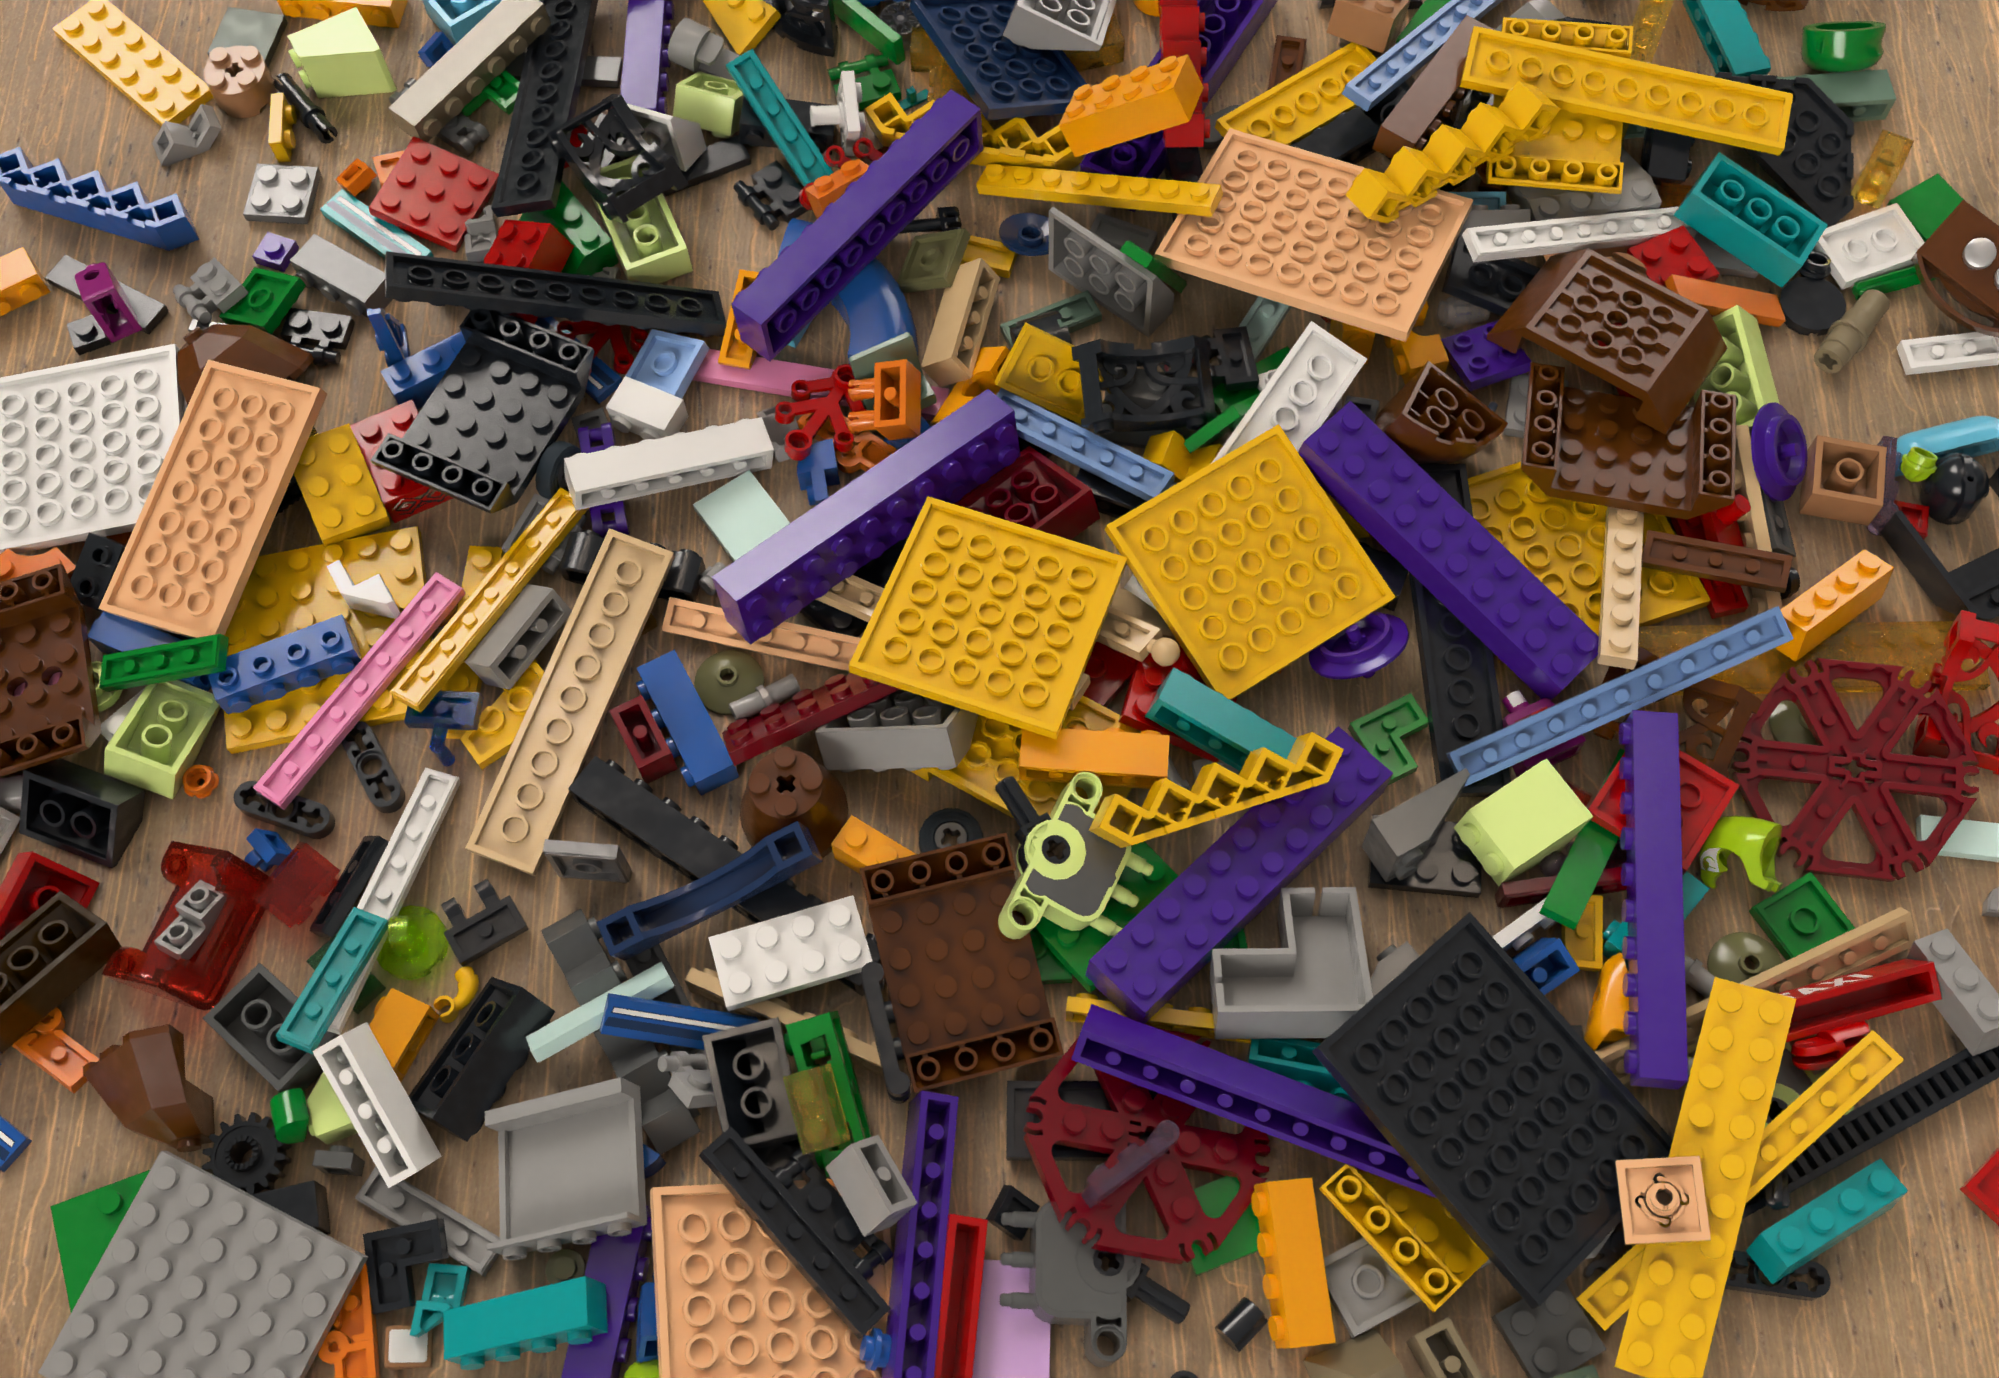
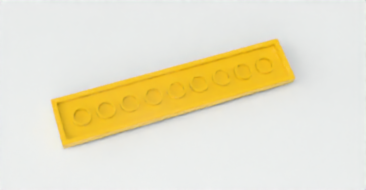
[1460,26,1793,156]
[1615,977,1796,1378]

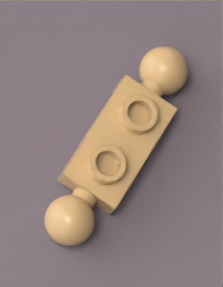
[1096,607,1180,666]

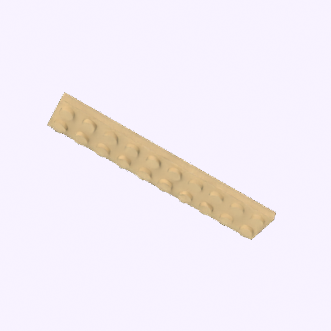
[465,528,675,876]

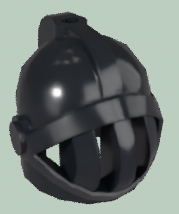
[1920,453,1990,525]

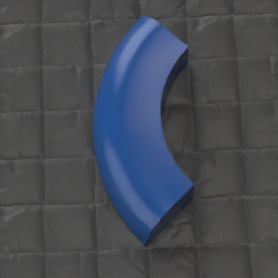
[777,218,918,364]

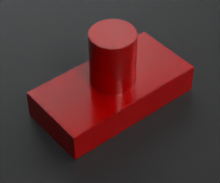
[1700,494,1751,547]

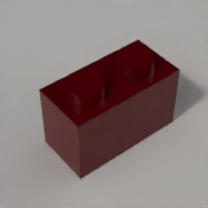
[609,695,678,784]

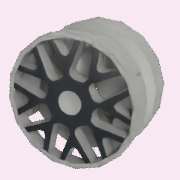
[880,1,923,51]

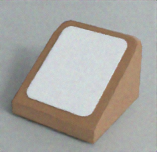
[384,1325,433,1371]

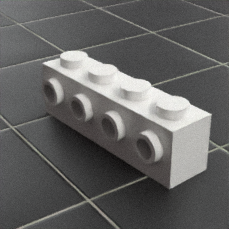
[312,1022,442,1188]

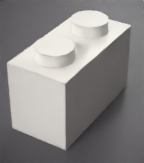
[606,376,688,440]

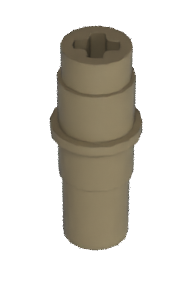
[1814,289,1890,373]

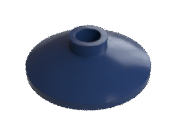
[999,213,1049,256]

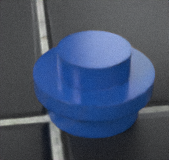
[860,1328,891,1371]

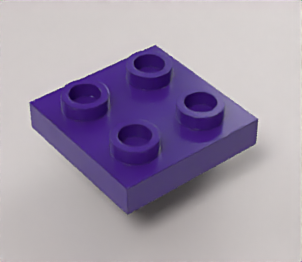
[1441,320,1532,391]

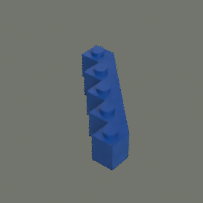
[0,147,199,251]

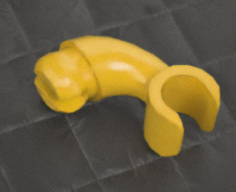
[433,966,479,1023]

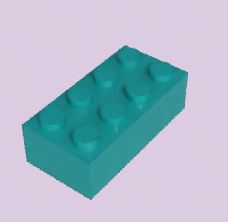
[1674,152,1828,288]

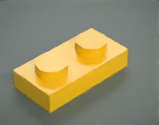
[268,93,297,163]
[1561,895,1603,972]

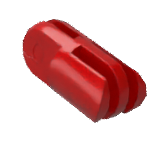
[1791,1021,1870,1071]

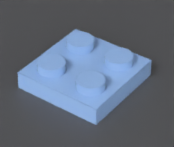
[626,329,710,398]

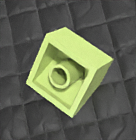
[673,71,744,138]

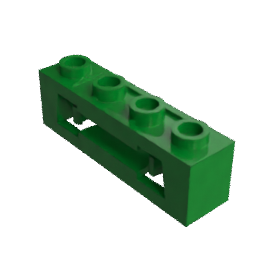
[784,1011,872,1177]

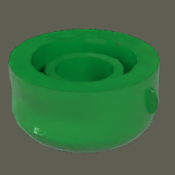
[1801,21,1886,72]

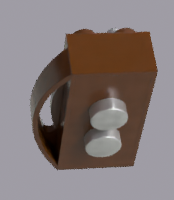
[1911,199,1999,338]

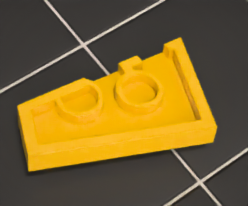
[702,0,781,55]
[460,659,544,770]

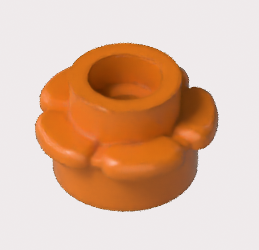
[183,765,219,799]

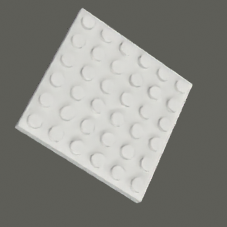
[0,344,184,554]

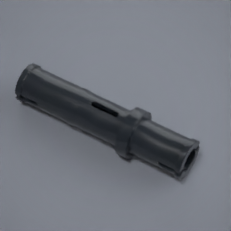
[273,73,338,144]

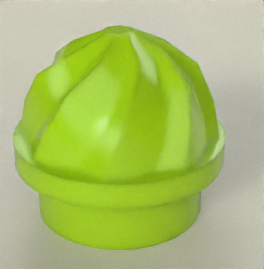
[1901,447,1938,482]

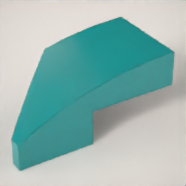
[410,1263,471,1337]

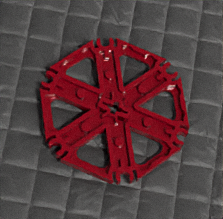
[1731,658,1980,882]
[1023,1027,1270,1265]

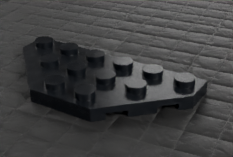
[1714,72,1854,227]

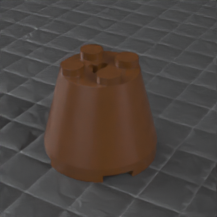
[740,747,848,858]

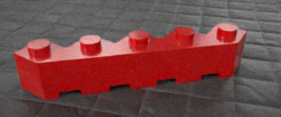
[1158,0,1210,147]

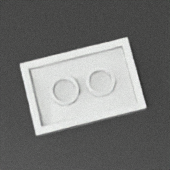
[1814,203,1925,290]

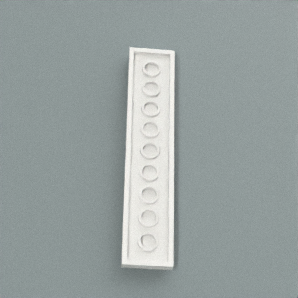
[1124,321,1367,610]

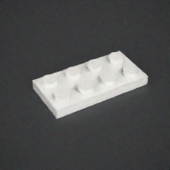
[708,895,873,1011]

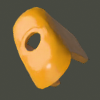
[1584,952,1629,1051]

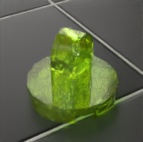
[376,905,449,980]

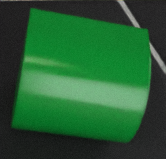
[269,1088,309,1144]

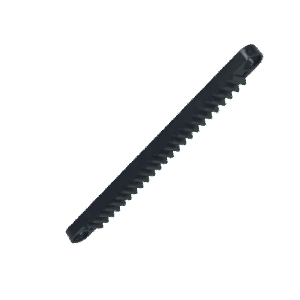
[1742,1046,1999,1219]

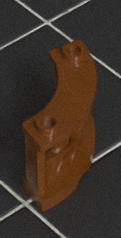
[1592,646,1762,778]

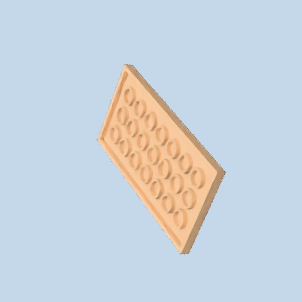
[98,360,327,639]

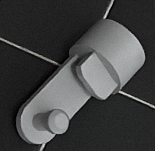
[668,18,767,80]

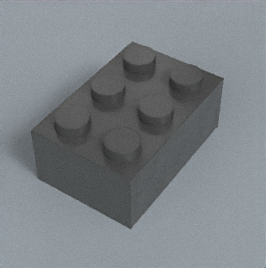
[202,962,339,1092]

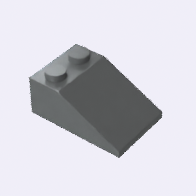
[1361,768,1470,882]

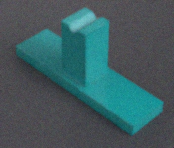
[898,86,932,111]

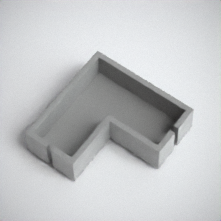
[1209,887,1373,1039]

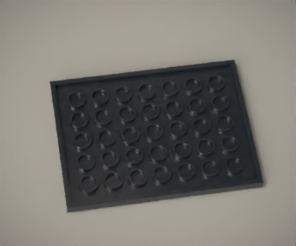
[1312,912,1673,1309]

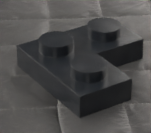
[363,1218,449,1314]

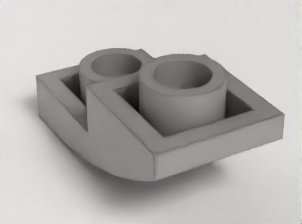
[154,880,229,964]

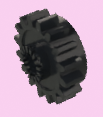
[202,1112,292,1195]

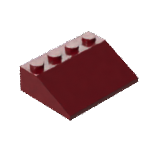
[953,446,1100,540]

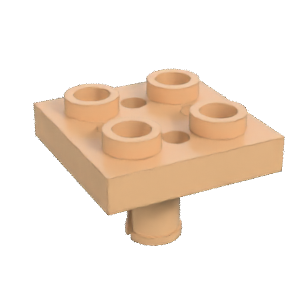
[1615,1156,1711,1245]

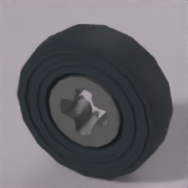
[535,441,581,499]
[919,808,983,853]

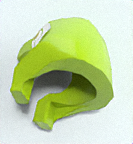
[1699,816,1783,893]

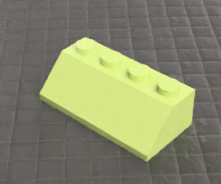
[1694,305,1780,437]

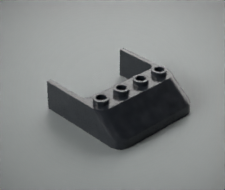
[1880,468,1999,623]

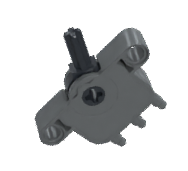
[1000,1163,1190,1368]

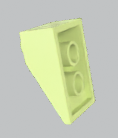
[104,680,221,799]

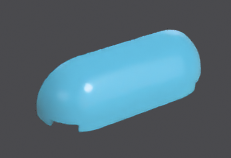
[1886,415,1999,478]

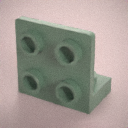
[849,332,937,410]

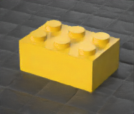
[294,423,391,547]

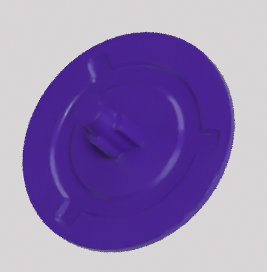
[1751,402,1808,501]
[1309,611,1409,680]

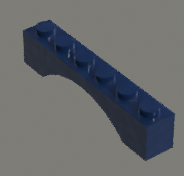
[596,821,823,961]

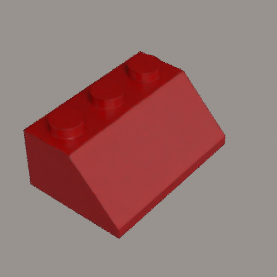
[0,851,100,940]

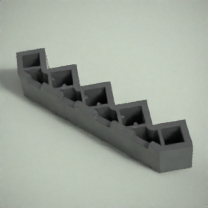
[541,909,701,1155]

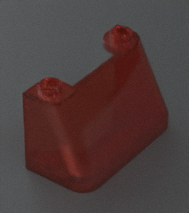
[102,841,273,1011]

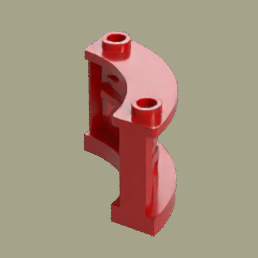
[1912,610,1999,775]

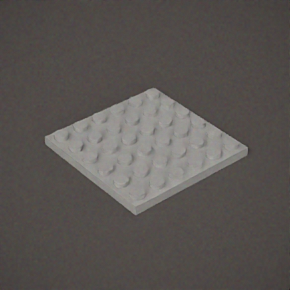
[38,1151,368,1378]

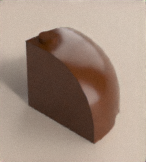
[1374,361,1508,464]

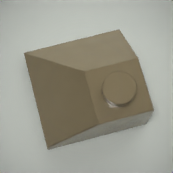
[1303,1329,1407,1378]

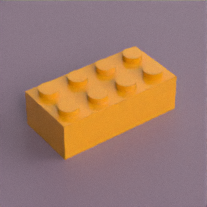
[1059,54,1204,157]

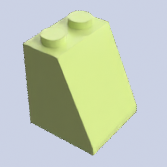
[288,7,397,98]
[1454,759,1593,886]

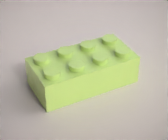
[591,155,693,284]

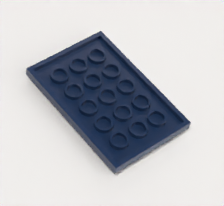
[909,0,1087,120]

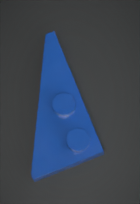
[366,308,410,367]

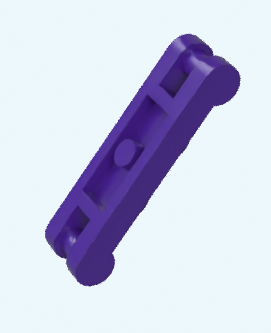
[578,422,630,538]

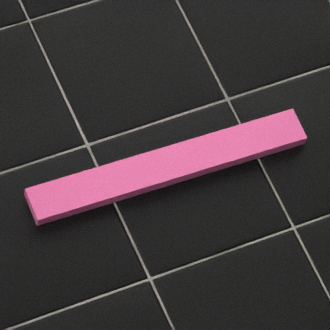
[693,349,950,421]
[253,572,466,810]

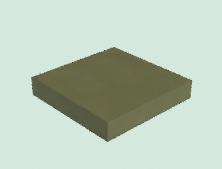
[897,228,971,293]

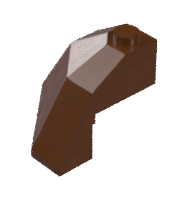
[177,324,314,405]
[83,1024,215,1152]

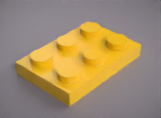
[994,322,1102,424]

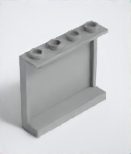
[485,1077,647,1260]

